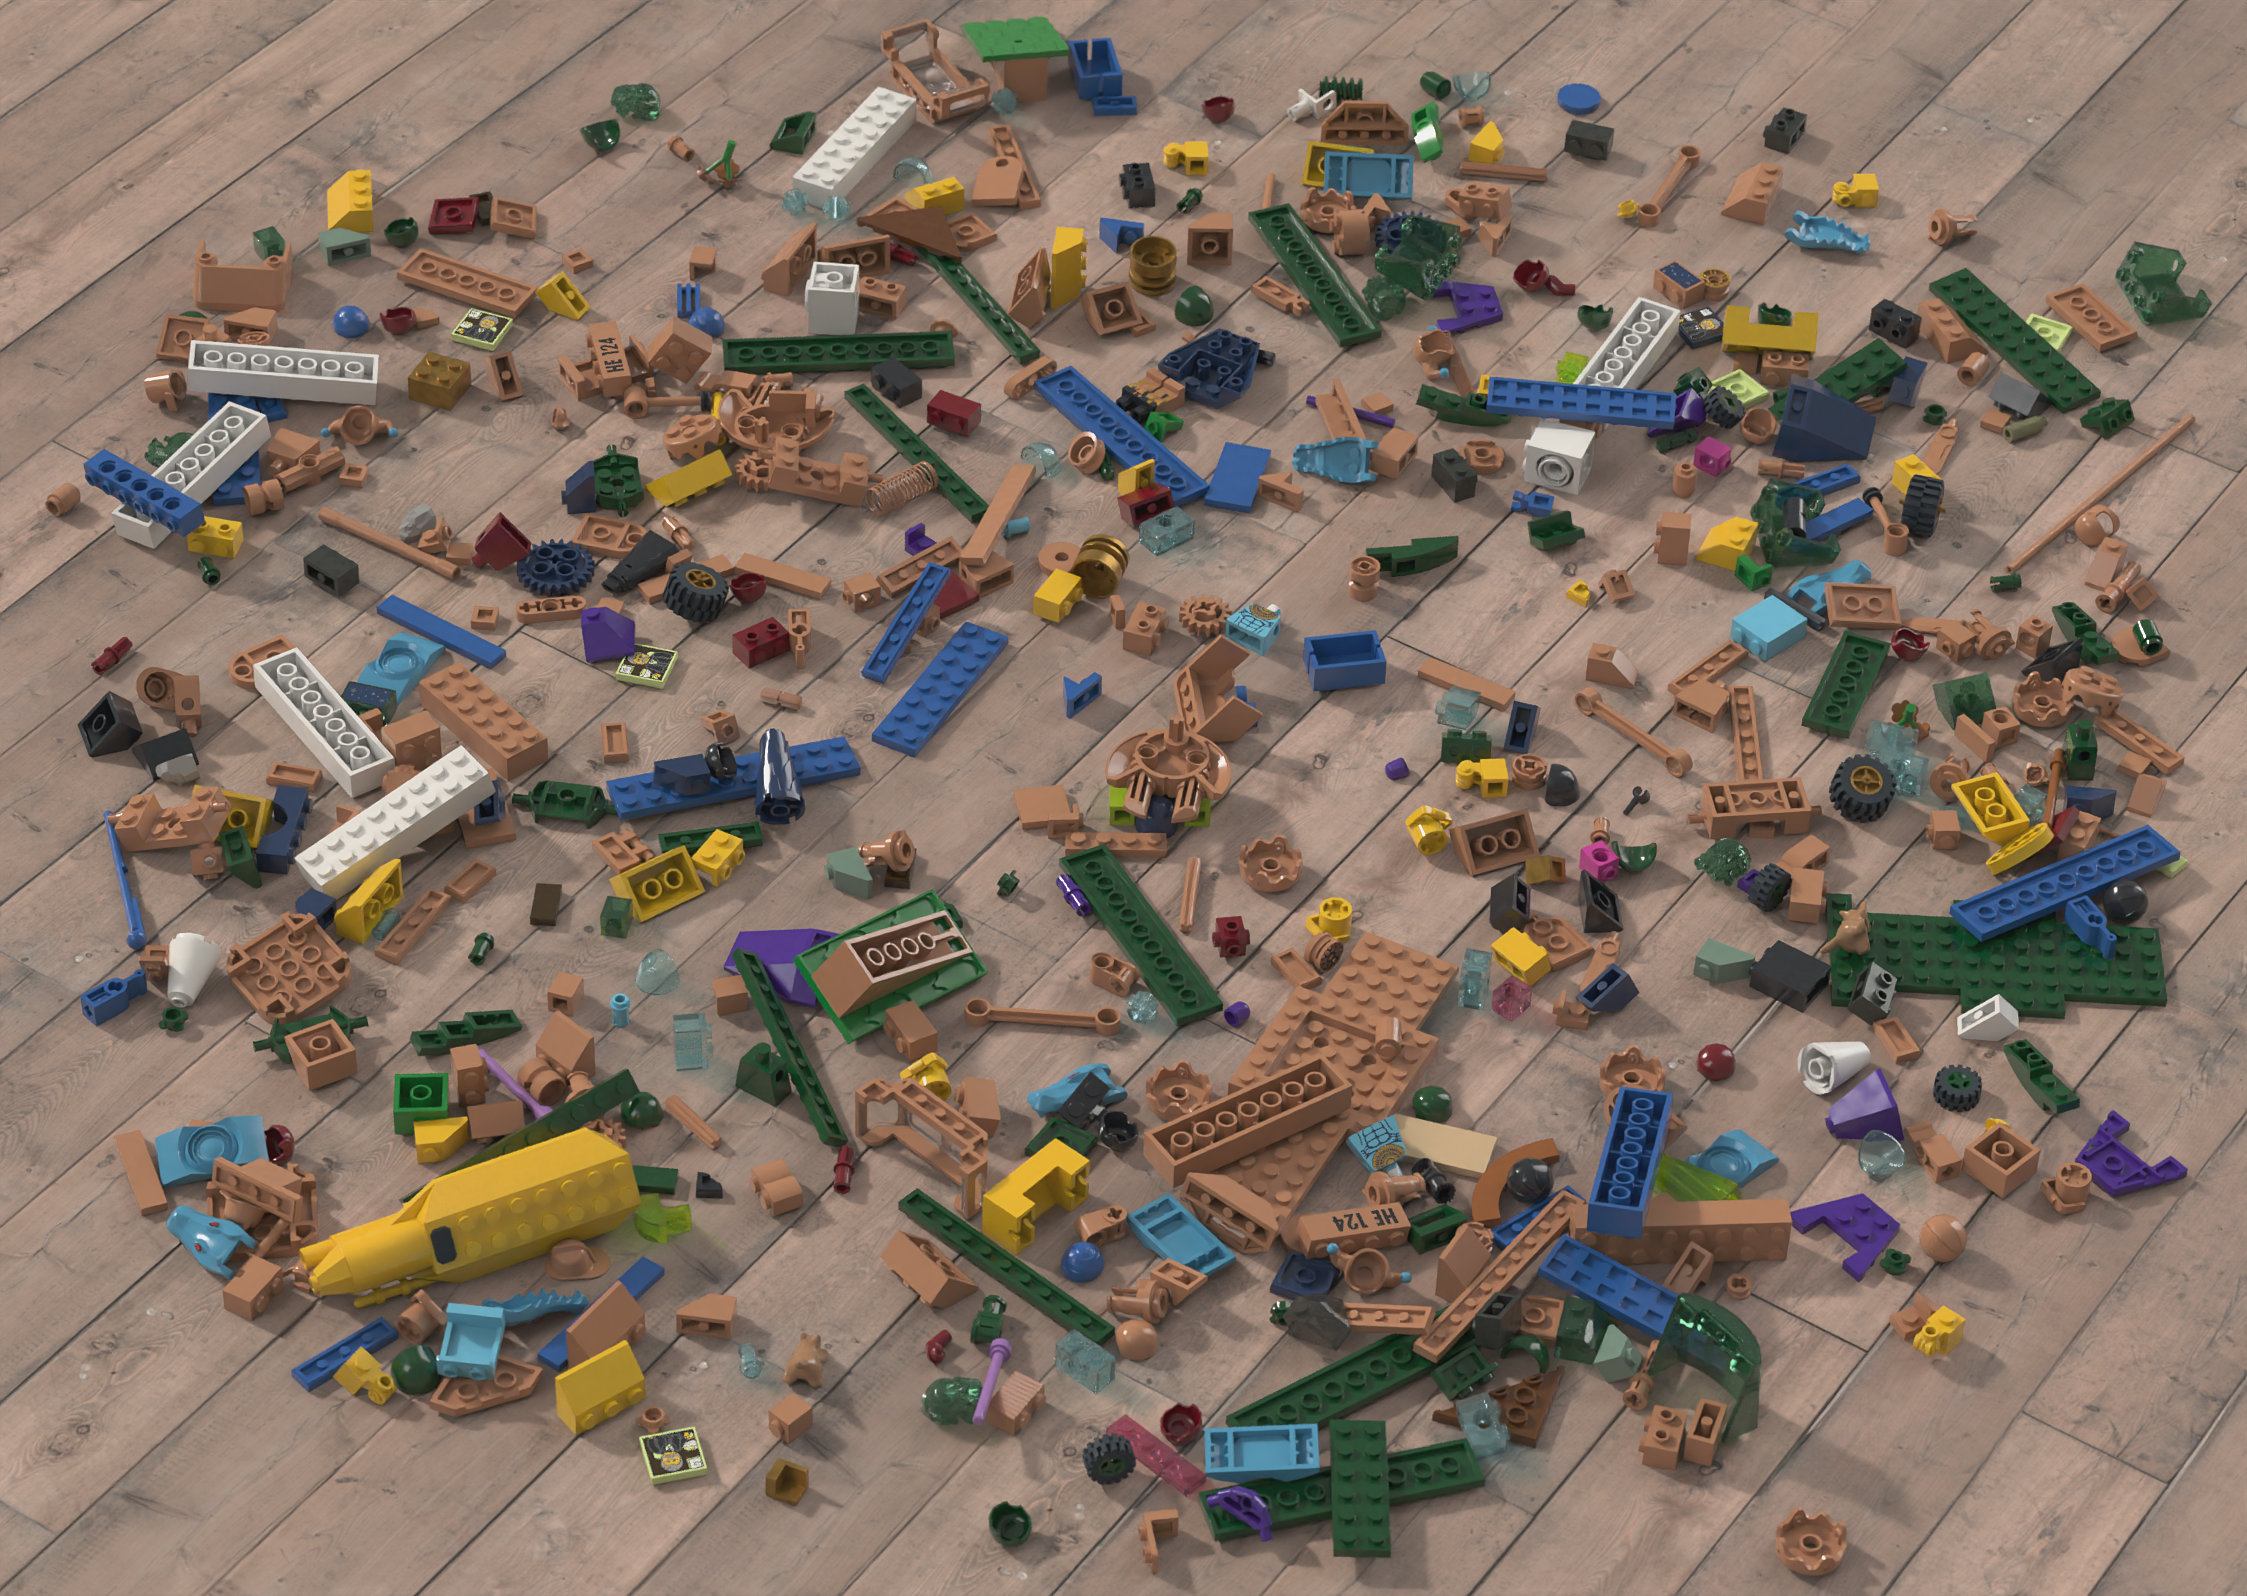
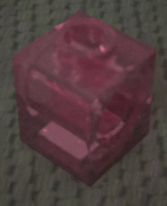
[1491,975,1533,1022]

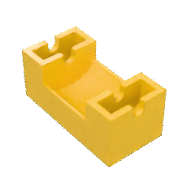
[1721,305,1819,359]
[982,1138,1090,1256]

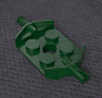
[593,444,644,517]
[512,780,618,829]
[252,1005,369,1063]

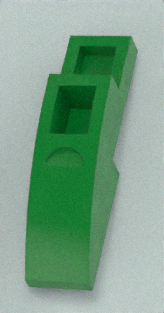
[1411,101,1443,163]

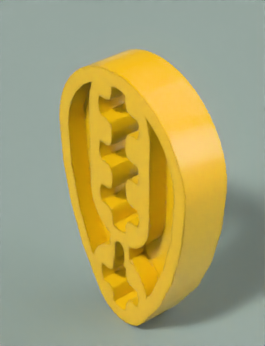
[1985,823,2054,875]

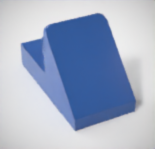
[1099,217,1145,253]
[1063,672,1102,719]

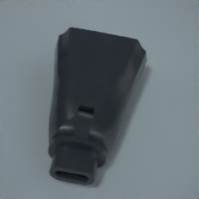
[602,530,679,595]

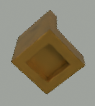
[1525,855,1566,885]
[765,1458,809,1506]

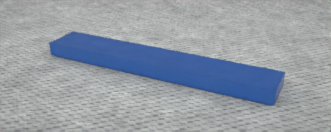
[861,562,952,684]
[377,594,506,669]
[537,1256,665,1372]

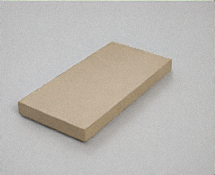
[1394,1113,1497,1179]

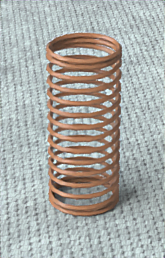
[865,461,938,516]

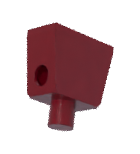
[471,512,532,571]

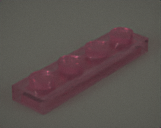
[1106,1414,1206,1497]

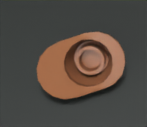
[136,667,184,711]
[219,1189,269,1231]
[544,1238,610,1281]

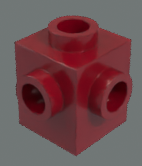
[1212,916,1250,958]

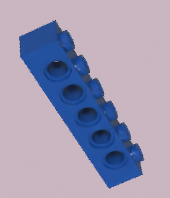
[83,449,205,537]

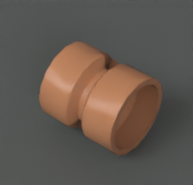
[243,479,284,516]
[1347,556,1380,601]
[517,1057,567,1106]

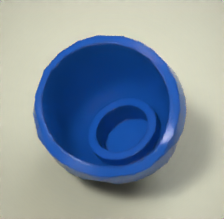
[332,305,370,338]
[688,307,725,338]
[1060,1242,1105,1283]

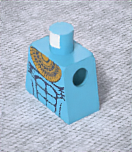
[1225,603,1281,656]
[1346,1115,1407,1178]

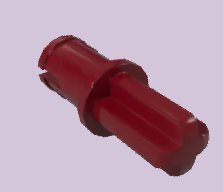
[890,243,918,266]
[91,637,133,675]
[833,1145,855,1194]

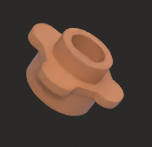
[636,1406,670,1434]

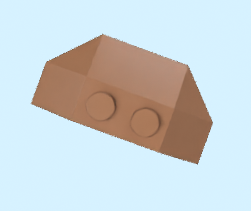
[1320,101,1409,145]
[1180,1172,1279,1254]

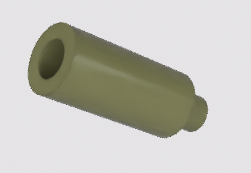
[2003,416,2048,442]

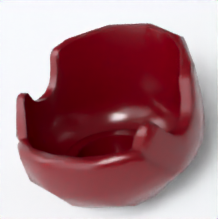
[1201,96,1235,123]
[1513,259,1549,292]
[379,307,417,334]
[729,572,767,604]
[1891,628,1930,661]
[1696,1043,1736,1081]
[264,1124,295,1166]
[1160,1403,1202,1445]

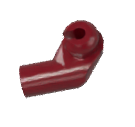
[1545,275,1575,295]
[925,1329,952,1364]

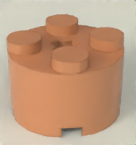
[1329,209,1370,256]

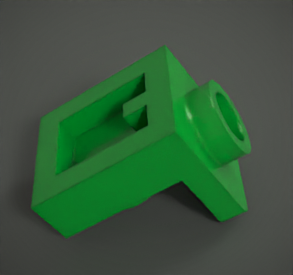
[1144,411,1184,442]
[1734,554,1773,591]

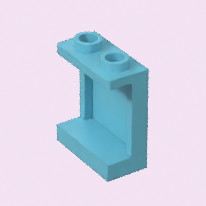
[436,1303,506,1381]

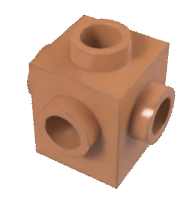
[190,843,228,880]

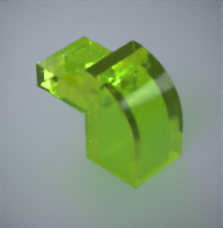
[1556,351,1590,384]
[632,1193,692,1243]

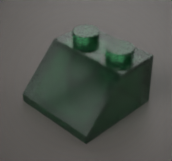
[1932,672,1996,730]
[1554,1296,1618,1365]

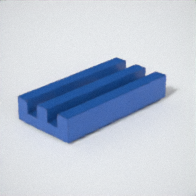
[1092,96,1138,116]
[677,283,700,318]

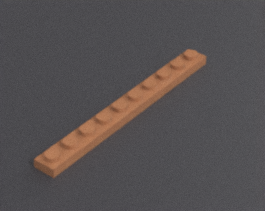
[1413,1189,1585,1363]

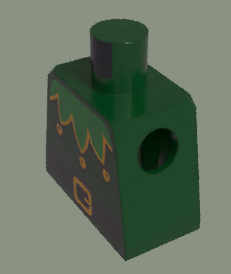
[2062,719,2098,781]

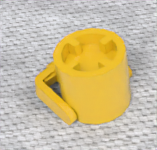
[1406,805,1453,855]
[1305,897,1352,944]
[900,1052,951,1101]

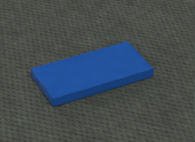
[1204,442,1271,513]

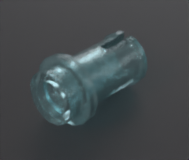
[1938,803,1970,823]
[371,908,400,941]
[738,1343,762,1379]

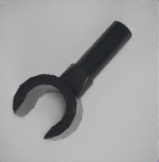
[1623,786,1650,816]

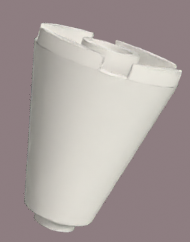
[167,933,221,1008]
[1798,1042,1870,1095]

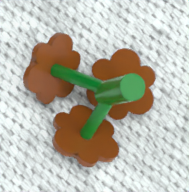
[696,140,743,189]
[1879,700,1930,745]

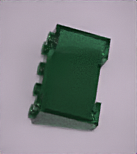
[1375,214,1462,301]
[2115,241,2212,326]
[1750,478,1841,568]

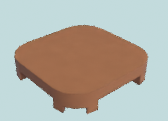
[226,911,352,1025]
[206,1163,319,1261]

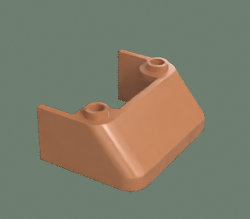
[193,239,293,313]
[1174,634,1263,743]

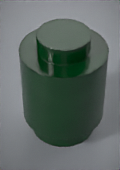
[1420,71,1452,99]
[2132,619,2163,655]

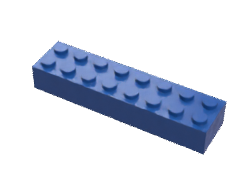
[1587,1086,1673,1239]

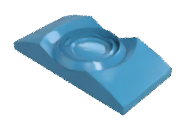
[1324,151,1414,201]
[356,632,445,708]
[155,1115,269,1188]
[1667,1129,1779,1201]
[1126,1193,1236,1277]
[1205,1424,1319,1484]

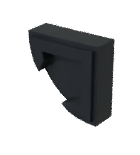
[696,1172,723,1199]

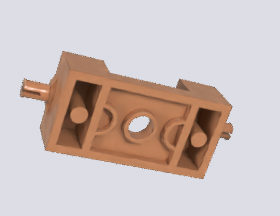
[757,437,883,508]
[1687,777,1822,839]
[107,786,231,852]

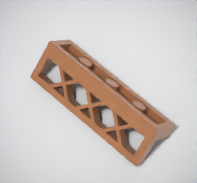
[1315,378,1367,440]

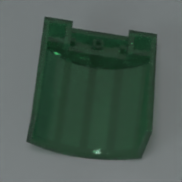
[1647,1292,1762,1444]

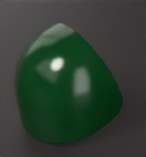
[579,119,620,151]
[1175,286,1214,326]
[1611,841,1657,872]
[1500,1334,1550,1374]
[391,1345,441,1395]

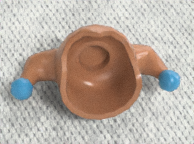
[1413,325,1454,380]
[321,405,398,445]
[1327,1243,1412,1295]

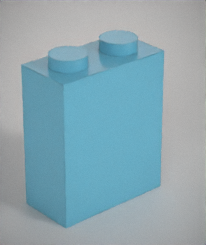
[1730,595,1807,661]

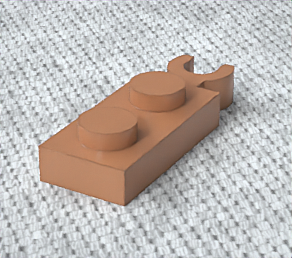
[1251,276,1310,317]

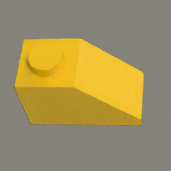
[1469,121,1505,164]
[535,271,591,320]
[1118,459,1155,495]
[414,1117,469,1164]

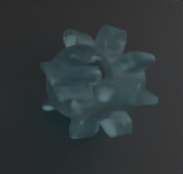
[991,87,1018,116]
[780,189,810,216]
[823,196,850,221]
[1126,991,1159,1024]

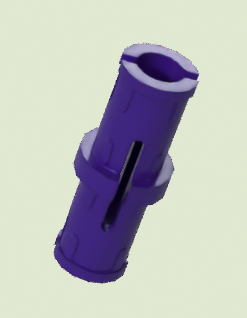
[1056,874,1092,916]

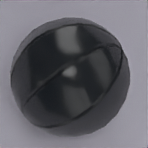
[2103,880,2148,925]
[1507,1158,1554,1205]

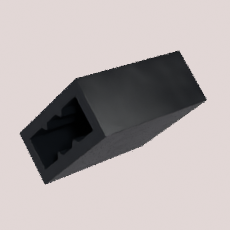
[1749,940,1832,1013]

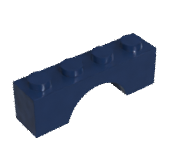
[256,785,313,875]

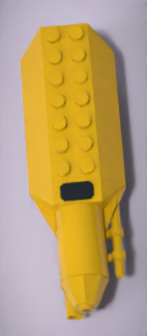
[299,1127,641,1308]

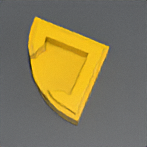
[1566,580,1590,608]

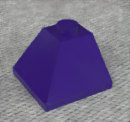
[1647,388,1707,437]
[581,606,636,663]

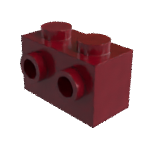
[927,390,981,437]
[1117,482,1175,527]
[732,617,789,669]

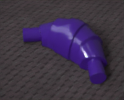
[1207,1486,1273,1542]

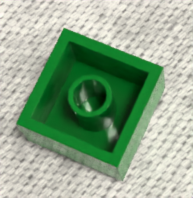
[393,1073,450,1135]

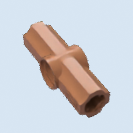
[275,446,345,494]

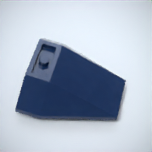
[1158,328,1260,409]
[1772,374,1876,462]

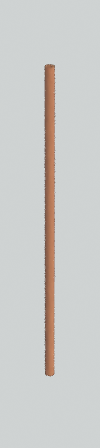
[2006,414,2195,574]

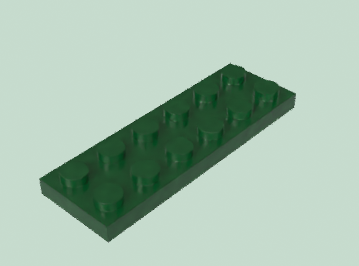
[1768,338,1908,425]
[1801,631,1891,739]
[1329,1420,1391,1558]

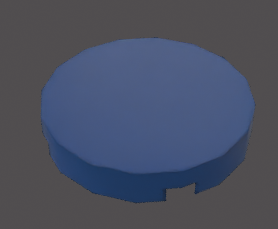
[1557,83,1601,115]

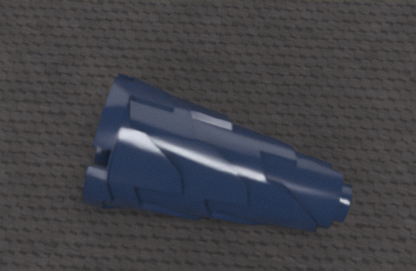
[754,728,805,825]

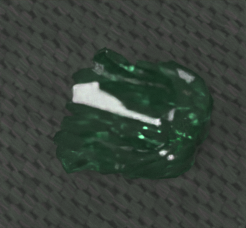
[610,83,661,121]
[1362,274,1406,321]
[144,432,194,468]
[1694,838,1751,887]
[920,1377,983,1425]

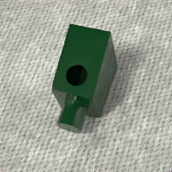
[735,1042,792,1108]

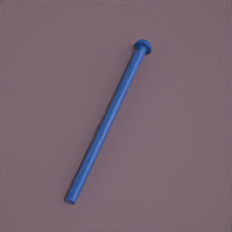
[104,811,147,949]

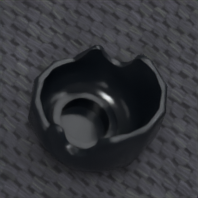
[704,742,737,780]
[1098,1110,1139,1151]

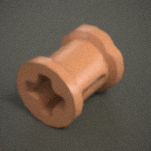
[1458,106,1484,127]

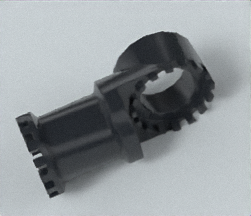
[1411,1158,1456,1205]

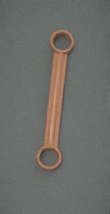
[1637,145,1701,227]
[1575,687,1693,777]
[965,998,1121,1036]

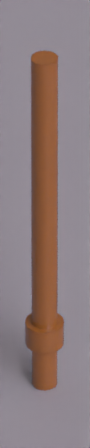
[2043,748,2065,829]

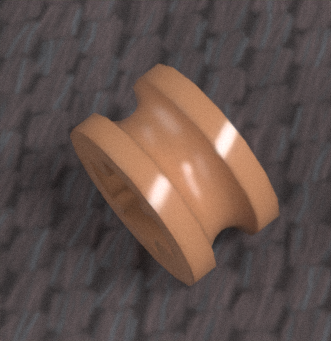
[1727,1274,1752,1300]

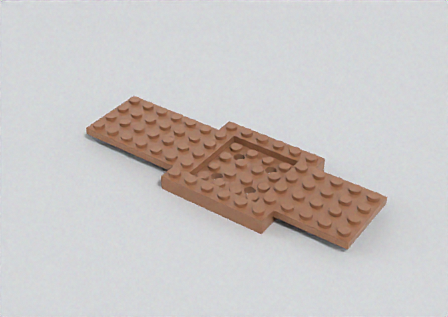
[1180,932,1459,1237]

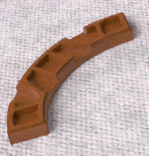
[1472,1138,1559,1227]

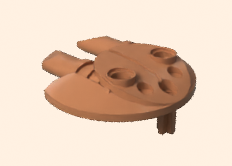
[718,382,835,453]
[1105,714,1231,823]

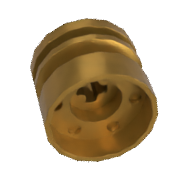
[1129,236,1177,296]
[1070,534,1130,599]

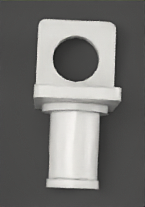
[1287,89,1337,121]

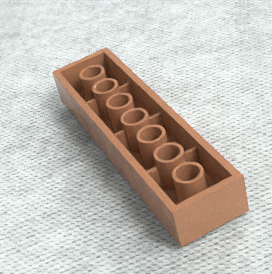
[1143,1054,1352,1188]
[1568,1199,1792,1264]

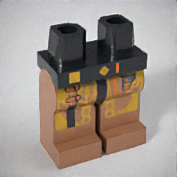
[1116,367,1185,424]

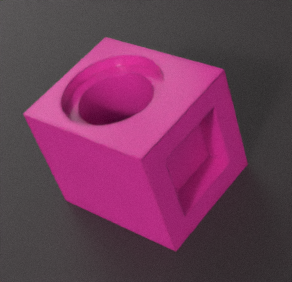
[1693,437,1732,477]
[1579,840,1619,883]

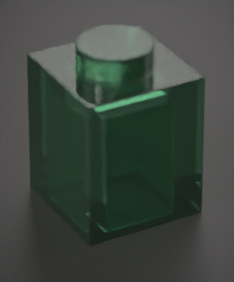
[253,226,285,261]
[600,896,633,939]

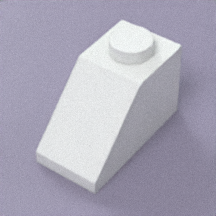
[1957,994,2019,1041]

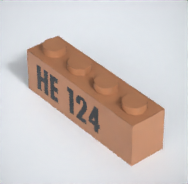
[585,321,632,397]
[1295,1202,1411,1259]

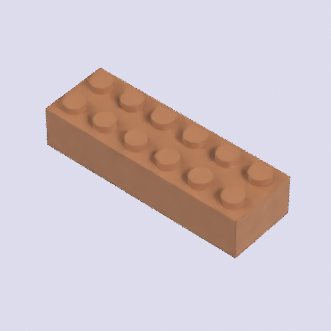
[419,662,548,781]

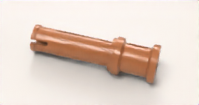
[2095,561,2141,613]
[1623,1340,1667,1410]

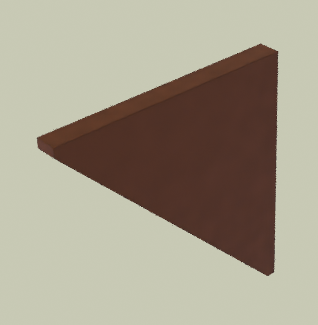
[857,206,961,263]
[1432,1365,1565,1448]

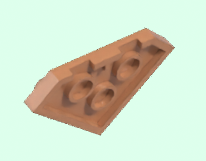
[430,1354,543,1417]

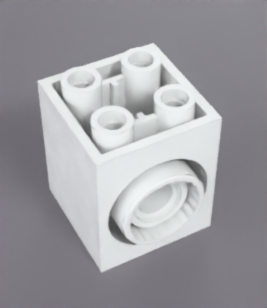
[805,262,859,335]
[1522,418,1595,495]

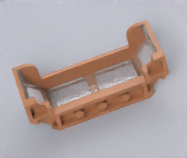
[881,19,990,124]
[855,1078,988,1220]

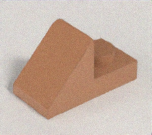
[1363,193,1391,229]
[1478,213,1513,257]
[1257,472,1304,513]
[2127,773,2167,818]
[1662,1241,1714,1300]
[1149,1258,1208,1306]
[1889,1292,1941,1341]

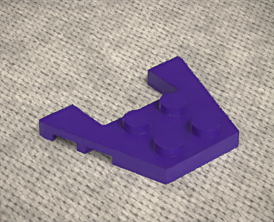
[1422,278,1503,336]
[2075,1110,2188,1197]
[1790,1193,1900,1282]

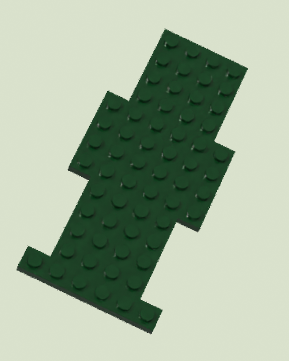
[1825,893,2167,1019]

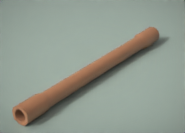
[318,506,461,580]

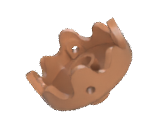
[1300,187,1356,233]
[663,414,724,459]
[2061,666,2124,717]
[2011,671,2074,728]
[1239,834,1303,892]
[1599,1044,1666,1103]
[1146,1059,1212,1121]
[1775,1506,1847,1576]

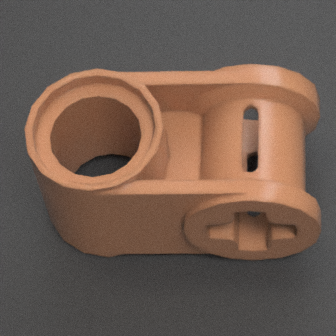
[1089,952,1140,996]
[1074,1204,1127,1248]

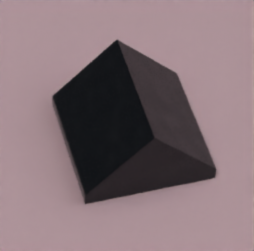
[2021,637,2084,682]
[132,728,199,781]
[1578,869,1624,933]

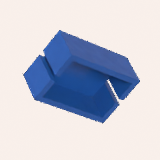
[1068,37,1123,100]
[1303,630,1387,691]

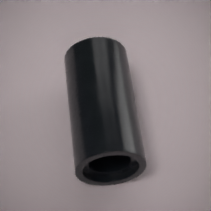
[1782,497,1807,545]

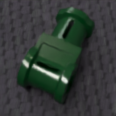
[970,1295,1007,1344]

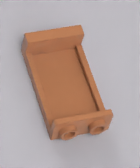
[558,335,655,401]

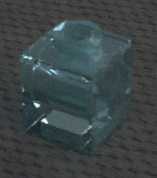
[2014,784,2047,827]

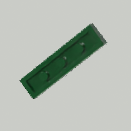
[658,822,763,855]

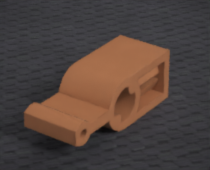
[694,371,758,399]
[788,609,811,669]
[1775,834,1830,884]
[1904,1120,1962,1184]

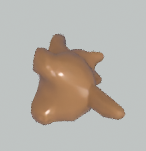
[1820,902,1870,955]
[783,1332,828,1388]

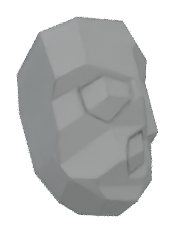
[399,503,436,543]
[156,754,201,786]

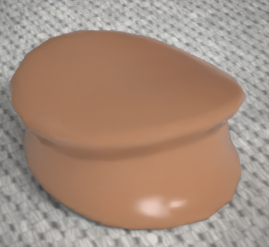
[1068,431,1105,474]

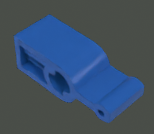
[2064,895,2117,959]
[80,969,148,1027]

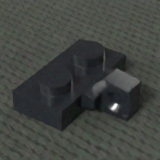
[1056,1071,1111,1128]

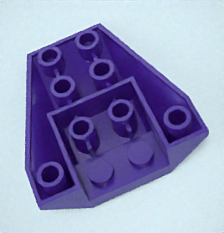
[724,928,840,1008]

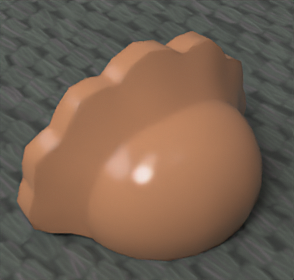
[929,319,958,336]
[551,407,571,429]
[2024,761,2050,787]

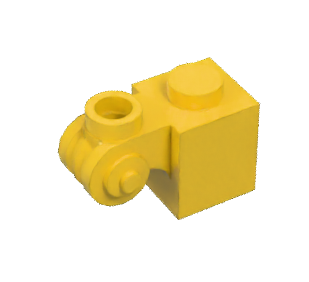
[1163,142,1209,175]
[1832,174,1879,208]
[1455,759,1509,798]
[1913,1305,1966,1358]
[333,1346,396,1405]

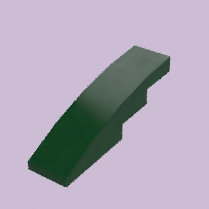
[409,1009,522,1056]

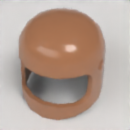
[2075,505,2120,546]

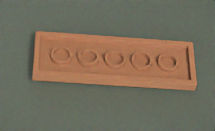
[397,248,538,319]

